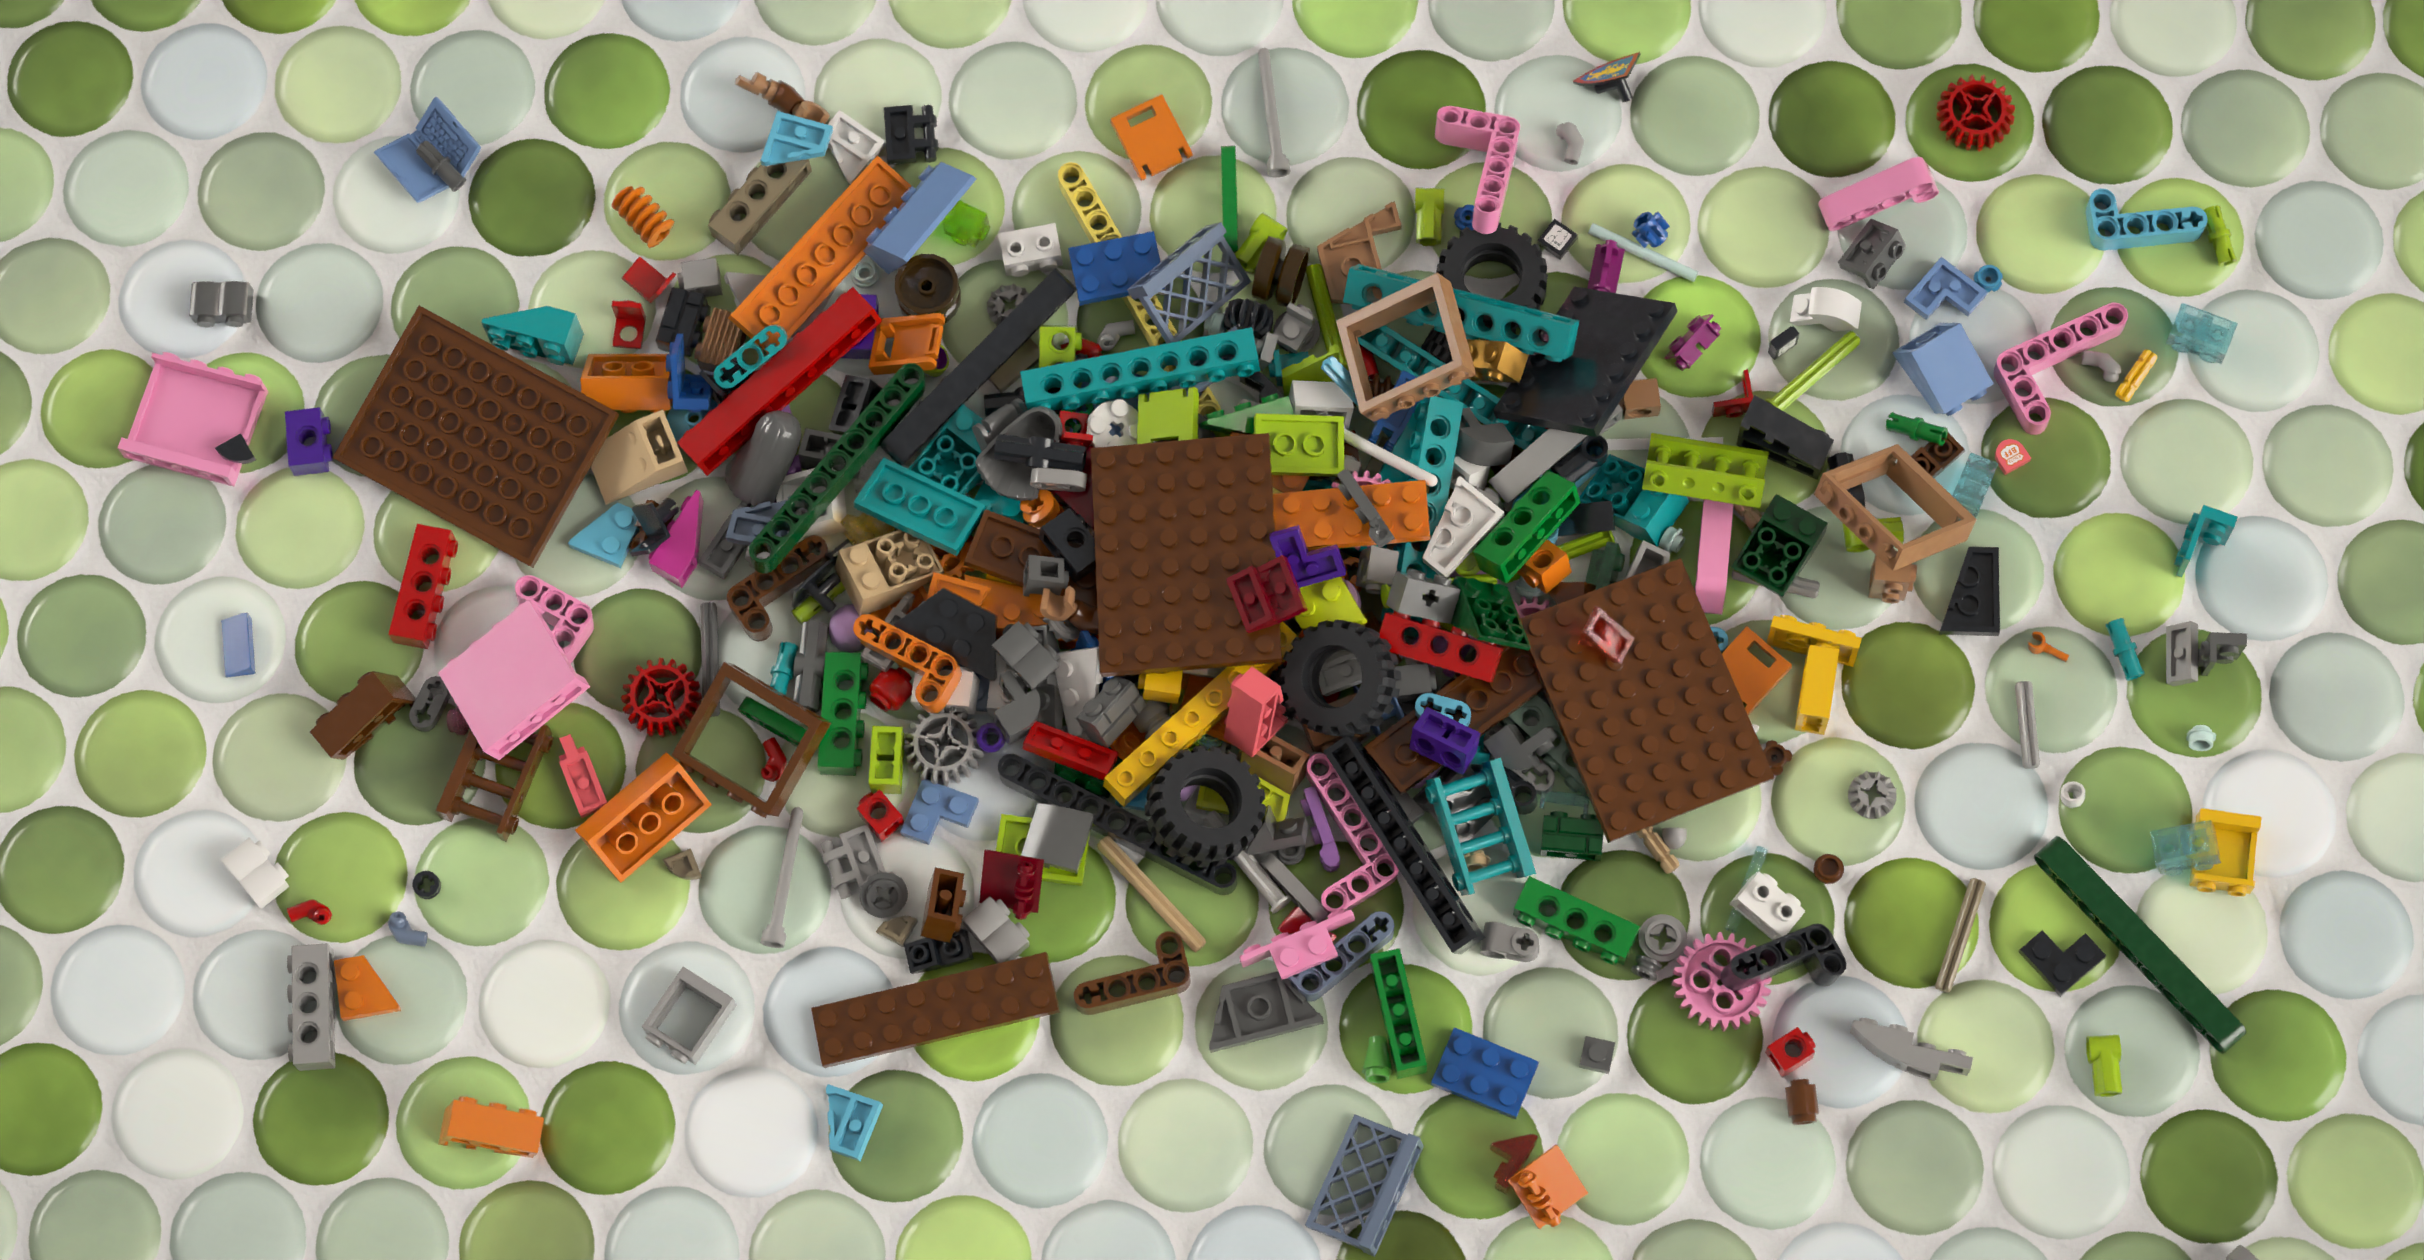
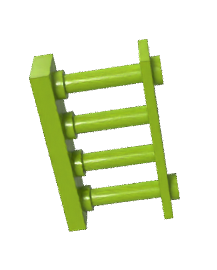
[1642,433,1769,508]

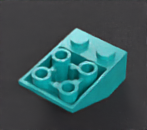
[481,306,584,366]
[908,404,988,495]
[1579,454,1690,547]

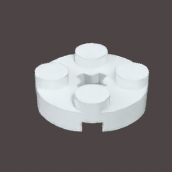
[1086,399,1138,448]

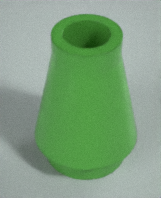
[1362,1036,1393,1083]

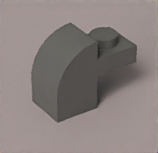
[1456,408,1515,466]
[993,670,1040,745]
[1484,724,1559,770]

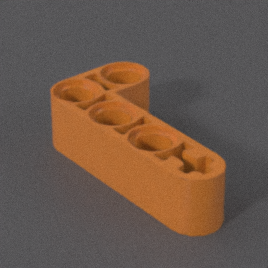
[853,614,962,713]

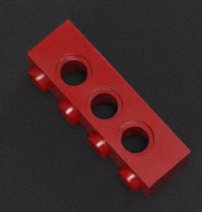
[388,524,458,649]
[1379,610,1504,683]

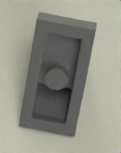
[1247,805,1309,855]

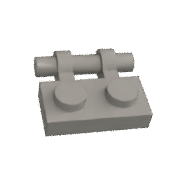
[821,824,886,899]

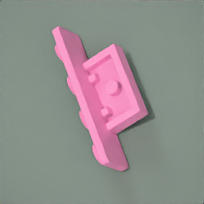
[1239,909,1355,980]

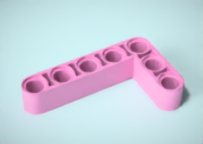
[1435,106,1520,234]
[1993,302,2128,435]
[515,575,594,664]
[1306,753,1399,914]

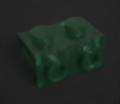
[1585,541,1625,590]

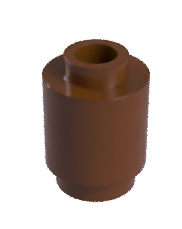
[1785,1079,1819,1125]

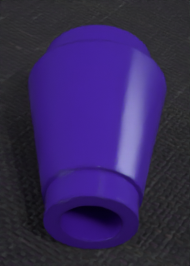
[976,722,1006,752]

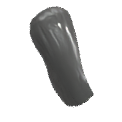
[975,406,1063,501]
[725,410,802,506]

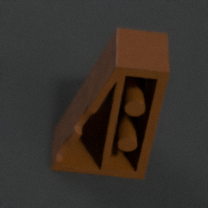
[310,671,416,760]

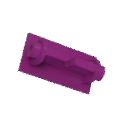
[1587,240,1625,293]
[1664,314,1721,371]

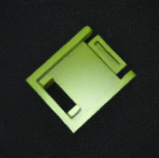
[1137,387,1199,444]

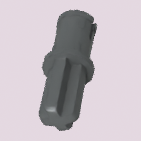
[416,140,466,192]

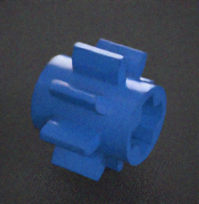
[1632,211,1670,248]

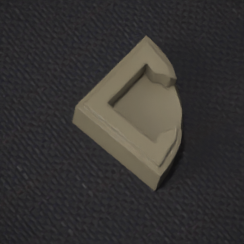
[663,848,702,880]
[876,915,918,947]

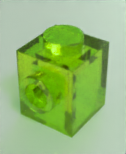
[942,200,990,248]

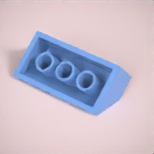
[863,162,976,274]

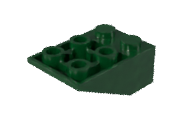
[1731,494,1828,598]
[1451,576,1531,650]

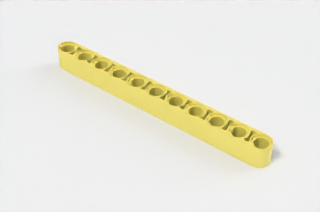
[1058,162,1221,431]

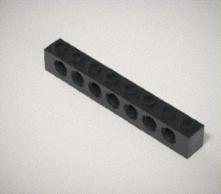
[1324,736,1486,954]

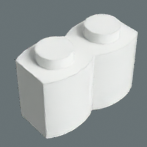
[221,837,289,909]

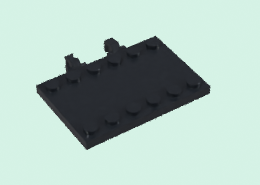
[1493,286,1678,437]

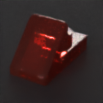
[1579,606,1634,664]
[1490,1134,1538,1194]

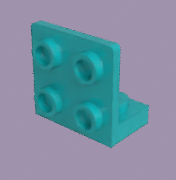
[2174,505,2238,577]

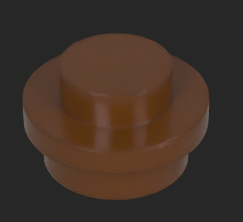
[1813,854,1844,884]

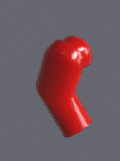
[1060,338,1103,359]

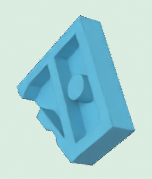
[760,111,833,166]
[568,502,639,568]
[826,1084,883,1161]

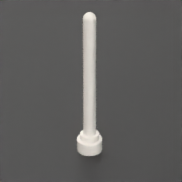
[1327,415,1438,487]

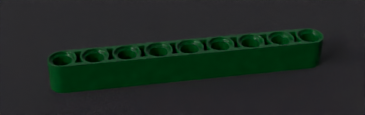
[749,363,926,573]
[2034,836,2247,1054]

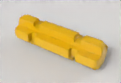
[2115,349,2157,402]

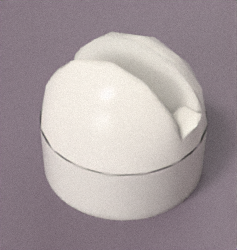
[2060,782,2085,808]

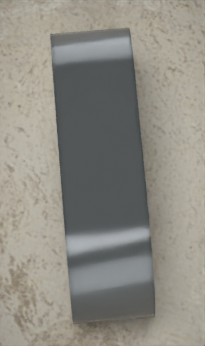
[409,676,451,732]

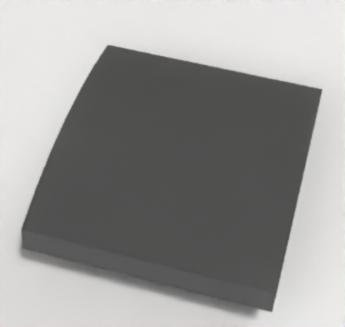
[1021,803,1095,873]

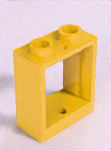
[1795,643,1839,735]

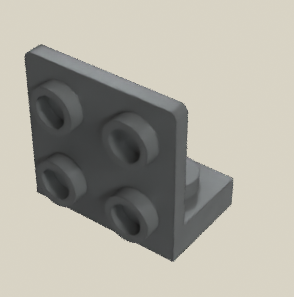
[1413,766,1494,843]

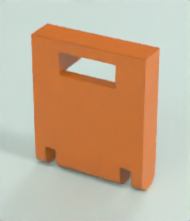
[1110,94,1193,181]
[868,313,945,375]
[1722,626,1792,716]

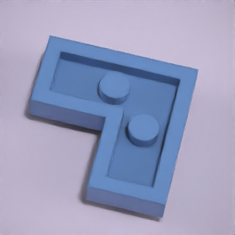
[1904,257,1987,320]
[900,779,979,845]

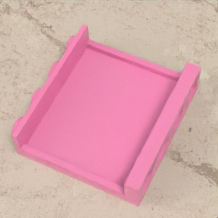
[118,352,268,487]
[438,599,590,760]

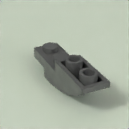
[1024,625,1065,730]

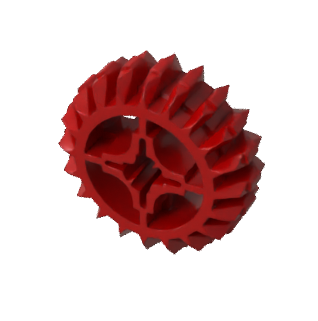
[1936,74,2015,152]
[621,657,702,738]

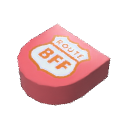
[1995,439,2031,475]

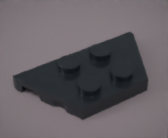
[893,588,998,682]

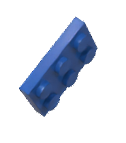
[1068,231,1165,305]
[1431,1027,1539,1119]

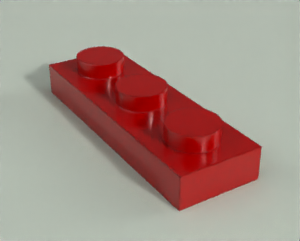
[1023,721,1118,780]

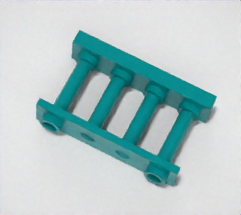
[1425,757,1536,896]

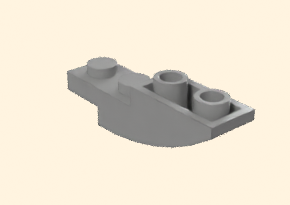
[1850,1018,1973,1081]

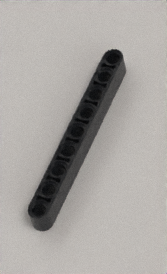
[879,268,1076,466]
[997,753,1237,895]

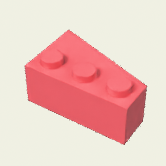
[1224,667,1288,757]

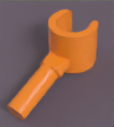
[2028,631,2069,662]

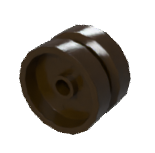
[1252,236,1310,307]
[895,254,961,323]

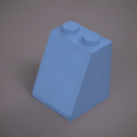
[1892,323,1993,416]

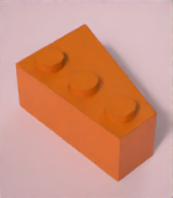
[965,575,1055,639]
[438,1097,544,1158]

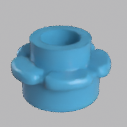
[1974,265,2003,293]

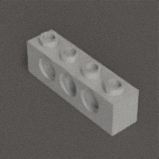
[287,943,335,1071]

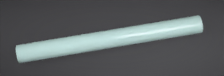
[1588,223,1698,282]

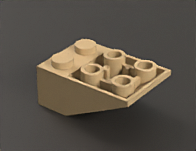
[591,410,688,505]
[835,530,944,616]

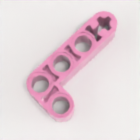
[1818,157,1939,231]
[1694,499,1733,615]

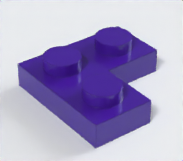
[1269,525,1346,588]

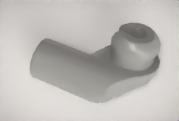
[1097,320,1135,351]
[2081,350,2121,382]

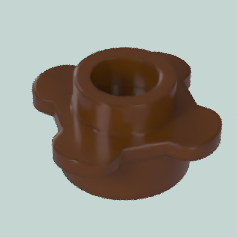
[1763,740,1792,776]

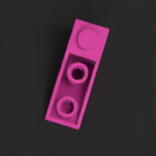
[649,490,704,588]

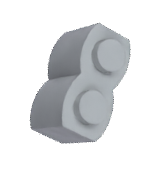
[962,897,1030,963]

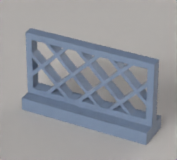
[1127,222,1251,343]
[1305,1114,1424,1257]

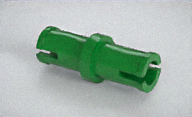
[1886,412,1948,446]

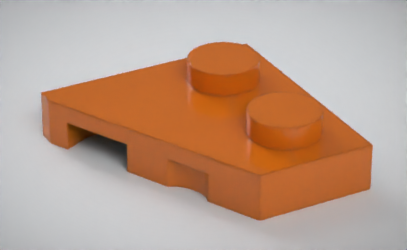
[334,955,401,1021]

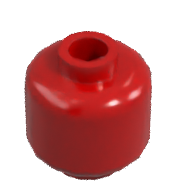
[869,667,913,712]

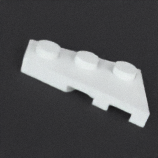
[1422,476,1505,577]
[1055,647,1103,740]

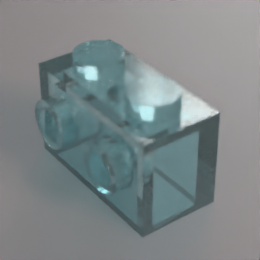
[2166,303,2238,364]
[2150,820,2221,876]

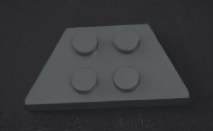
[1209,971,1324,1053]

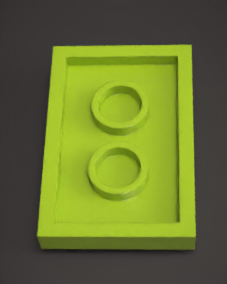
[1254,413,1344,477]
[996,814,1091,886]

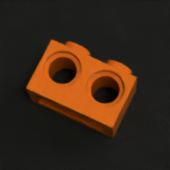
[1517,540,1572,594]

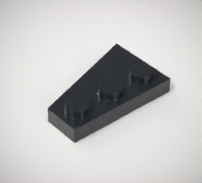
[1939,547,2000,636]

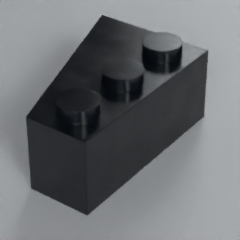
[1736,395,1834,480]

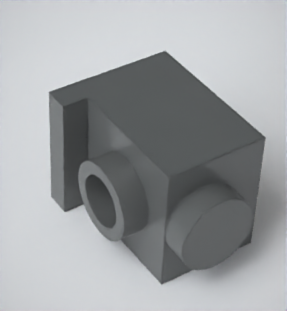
[1023,555,1069,597]

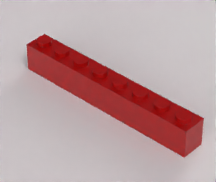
[677,287,882,476]

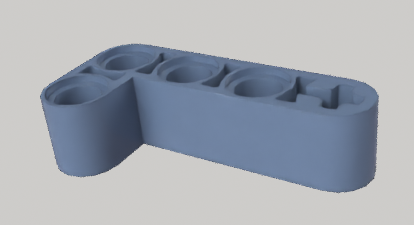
[1288,911,1394,1002]

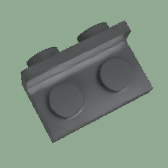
[1838,218,1906,289]
[2198,632,2247,676]

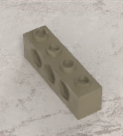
[708,159,812,255]

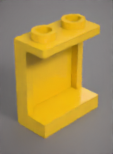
[2189,808,2262,897]

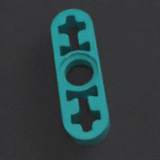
[714,324,787,388]

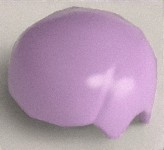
[829,604,874,653]

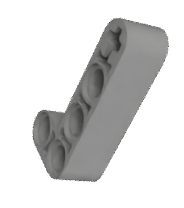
[1488,428,1588,504]

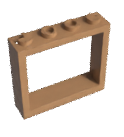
[1336,273,1476,422]
[1814,444,1977,571]

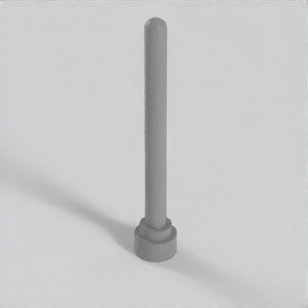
[1258,48,1290,178]
[761,807,803,948]

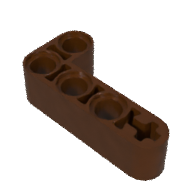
[727,535,829,641]
[1074,931,1191,1015]

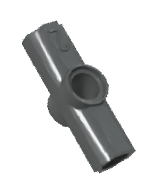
[793,620,829,712]

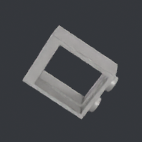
[642,967,736,1065]

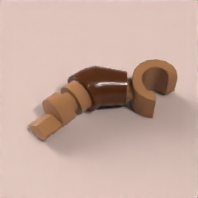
[735,72,830,124]
[1040,586,1099,635]

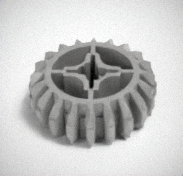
[904,707,984,786]

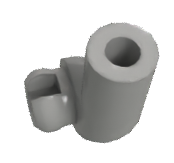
[1556,122,1584,165]

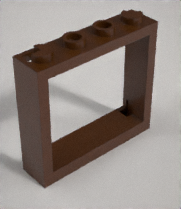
[671,662,831,818]

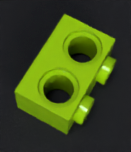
[1039,325,1082,368]
[868,726,905,794]

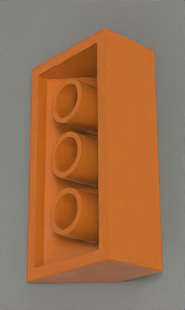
[575,752,712,883]

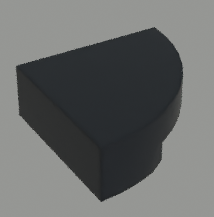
[215,433,256,464]

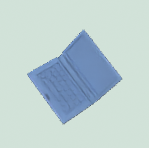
[374,97,481,203]

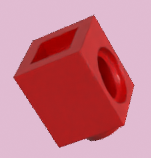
[856,789,904,842]
[1765,1027,1816,1078]

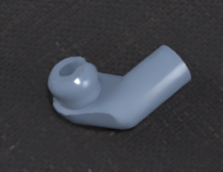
[388,911,428,947]

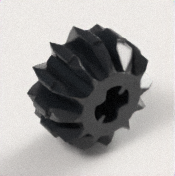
[1224,298,1273,339]

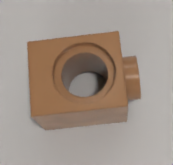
[1619,378,1661,420]

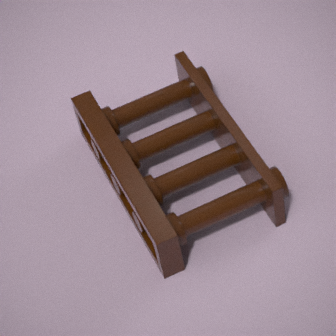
[435,724,554,842]

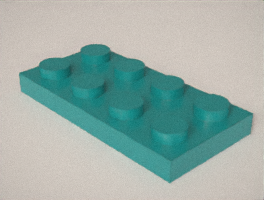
[853,457,986,556]

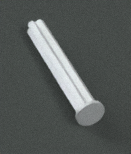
[1203,811,1292,913]

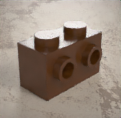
[920,867,966,943]

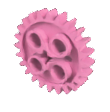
[1672,932,1772,1032]

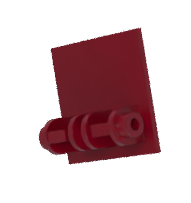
[979,849,1044,920]

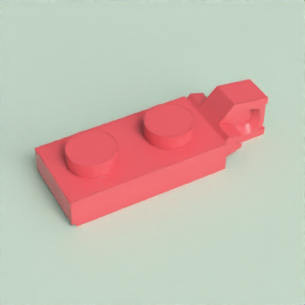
[559,734,607,818]

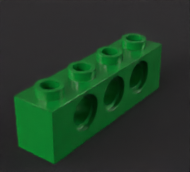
[1473,470,1581,584]
[817,652,869,776]
[1513,876,1640,965]
[1370,948,1427,1079]

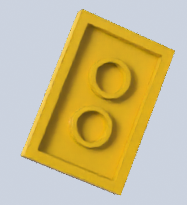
[1767,615,1862,667]

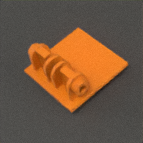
[1507,1144,1588,1229]

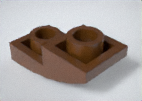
[1911,432,1965,478]

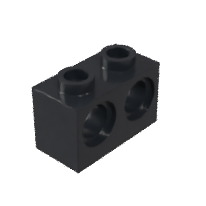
[829,375,883,436]

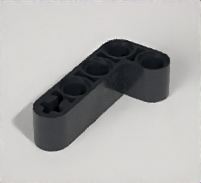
[1721,923,1847,991]

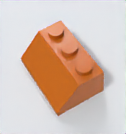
[580,354,673,413]

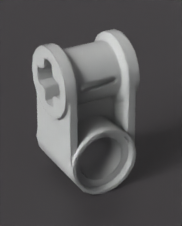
[1479,922,1539,962]

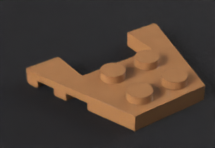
[1317,201,1401,305]

